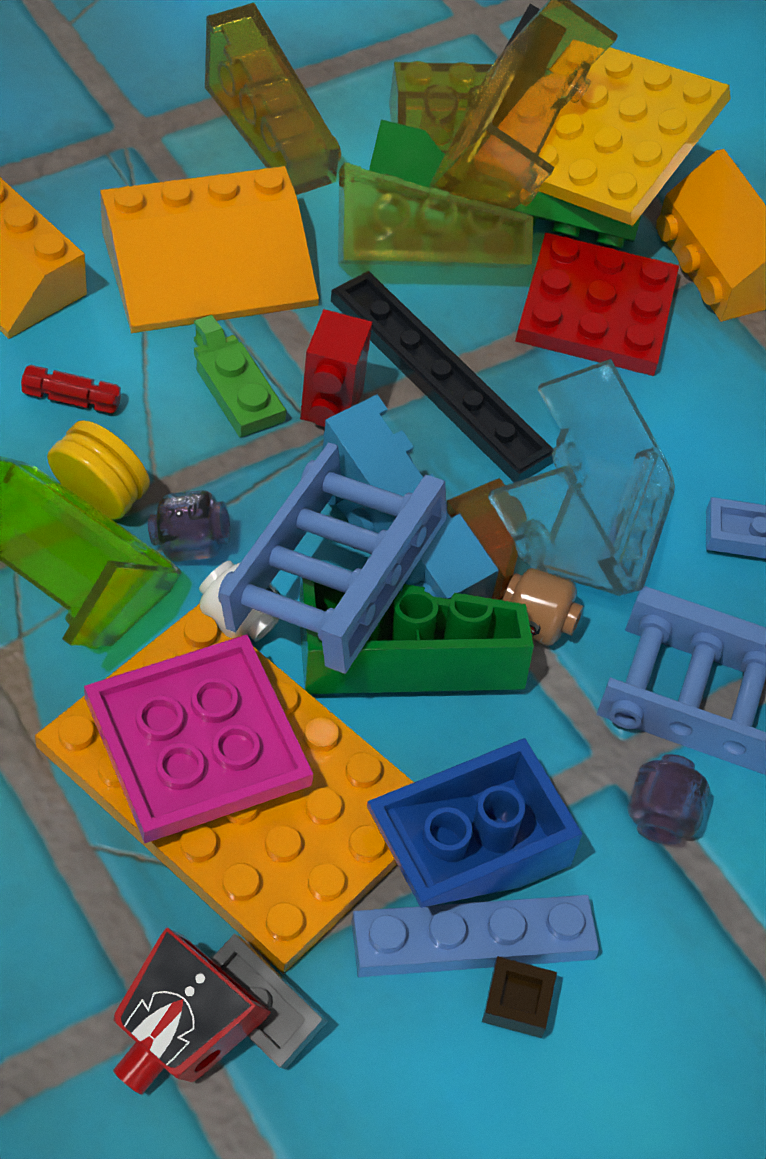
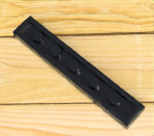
[331,271,556,485]

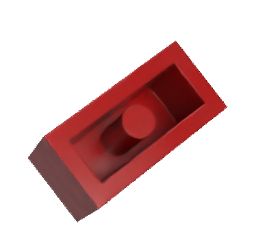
[300,309,372,427]

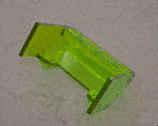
[0,456,182,649]

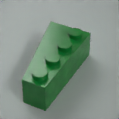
[299,577,534,694]

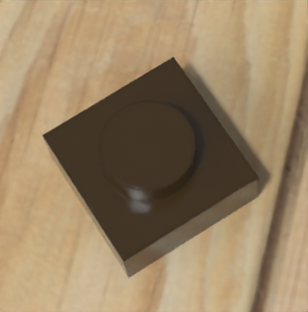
[482,956,557,1038]

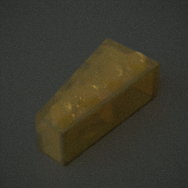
[205,3,341,195]
[338,162,533,268]

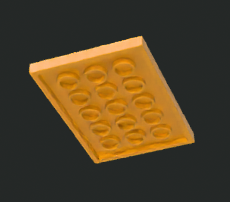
[35,603,414,974]

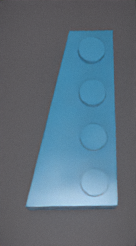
[322,394,499,599]

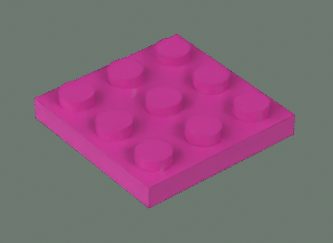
[84,634,313,844]

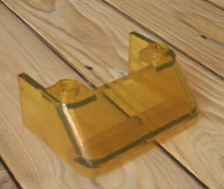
[430,0,618,209]

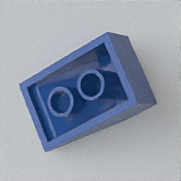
[367,738,582,908]

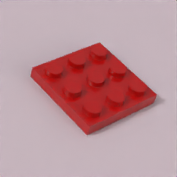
[515,232,679,376]

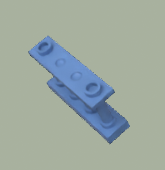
[218,442,447,674]
[596,585,766,775]

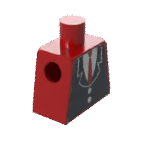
[113,927,271,1095]

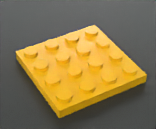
[476,36,731,226]

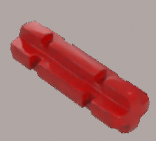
[21,365,121,414]

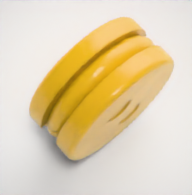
[47,420,150,520]

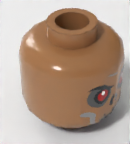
[502,567,584,646]

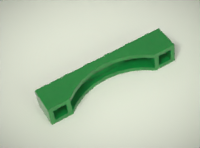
[368,119,641,248]

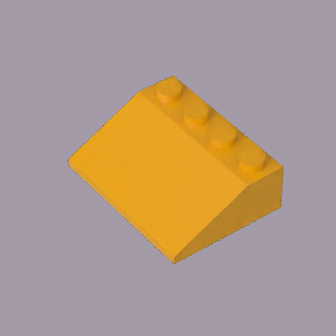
[100,166,319,333]

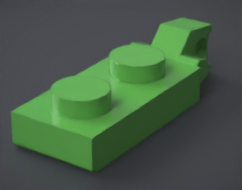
[194,315,286,438]

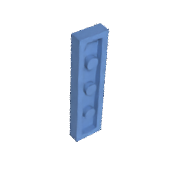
[351,895,599,977]

